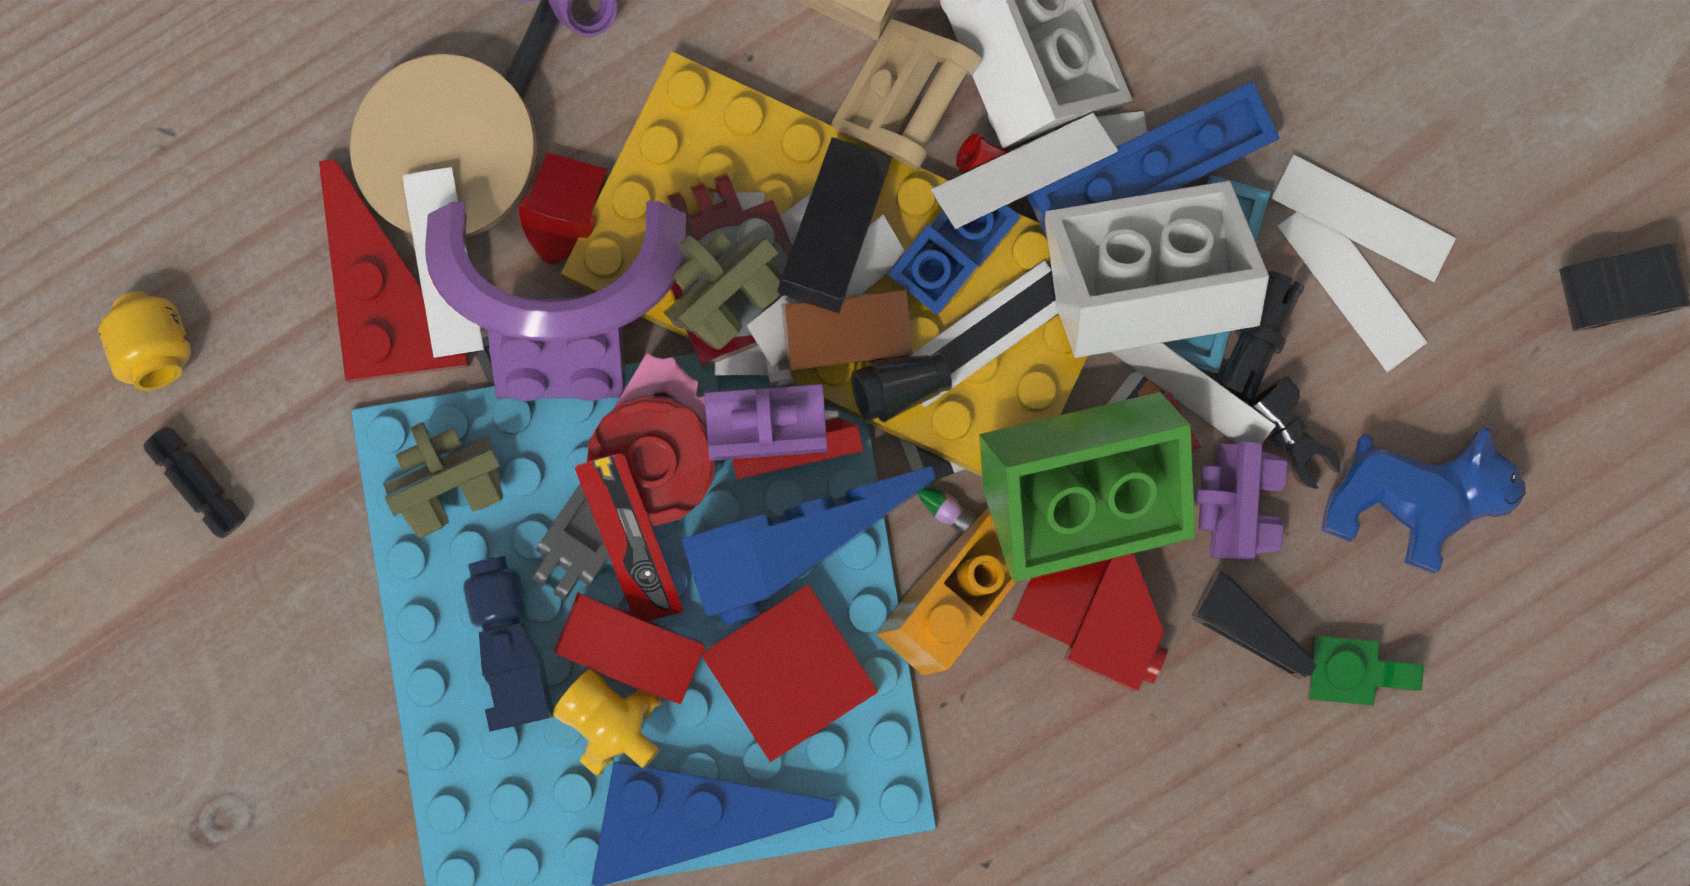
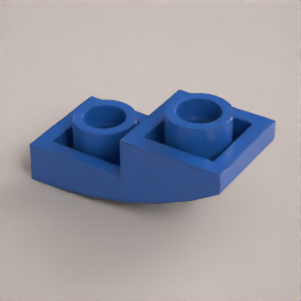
[887,205,1022,315]

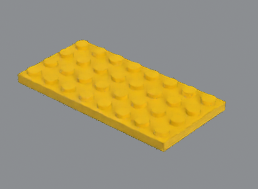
[561,51,1088,477]

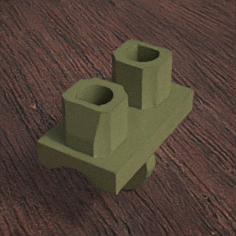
[663,232,782,350]
[383,422,503,537]

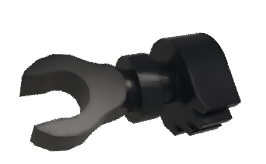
[1248,376,1340,489]

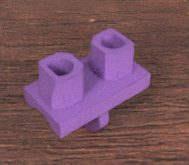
[704,384,827,461]
[1193,441,1287,560]

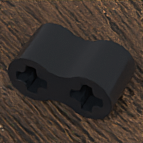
[1559,243,1690,332]

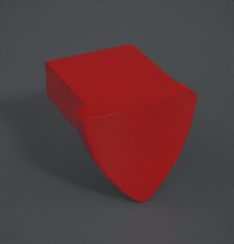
[518,152,607,264]

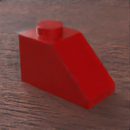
[1064,553,1168,691]

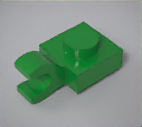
[1308,636,1424,706]

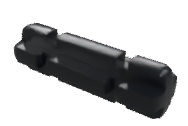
[143,426,245,538]

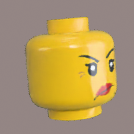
[98,291,191,391]

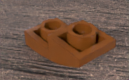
[781,289,913,370]

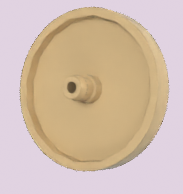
[350,54,537,238]

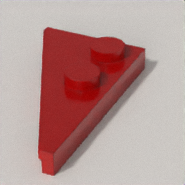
[319,159,469,383]

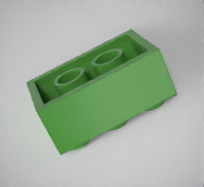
[979,392,1196,582]

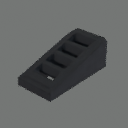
[1191,570,1317,679]

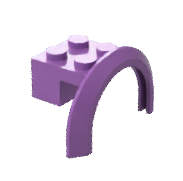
[425,201,686,401]

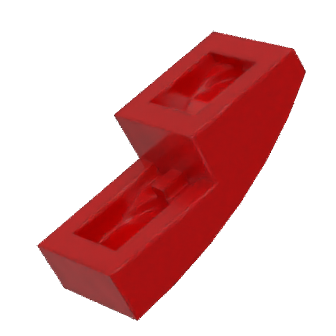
[1012,559,1109,646]
[553,592,705,705]

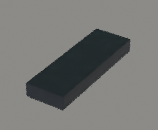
[777,137,892,314]

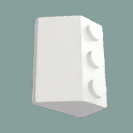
[940,0,1133,148]
[1045,181,1269,358]

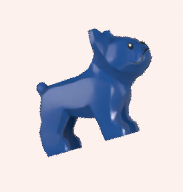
[1322,426,1526,574]

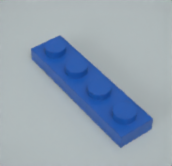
[1027,81,1280,237]

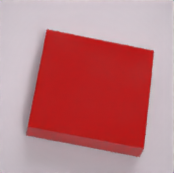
[701,584,878,763]

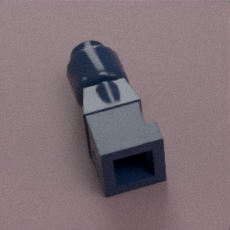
[463,556,554,732]

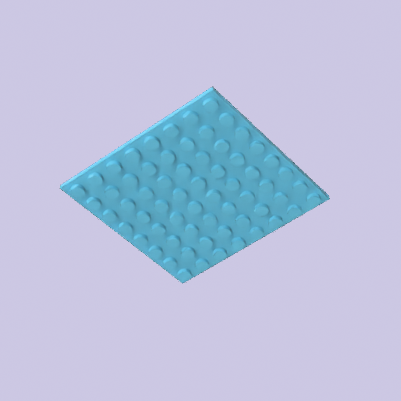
[351,353,936,886]

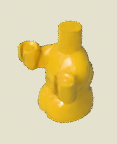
[552,669,661,776]

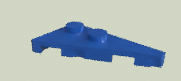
[591,761,836,886]

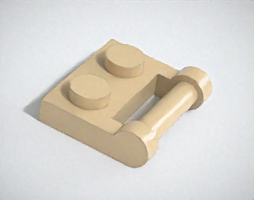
[830,18,982,170]

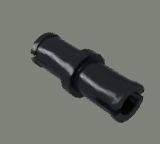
[1217,271,1304,403]

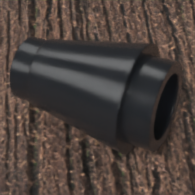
[851,353,952,423]

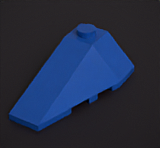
[681,466,935,626]

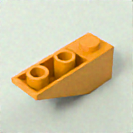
[876,507,1017,675]

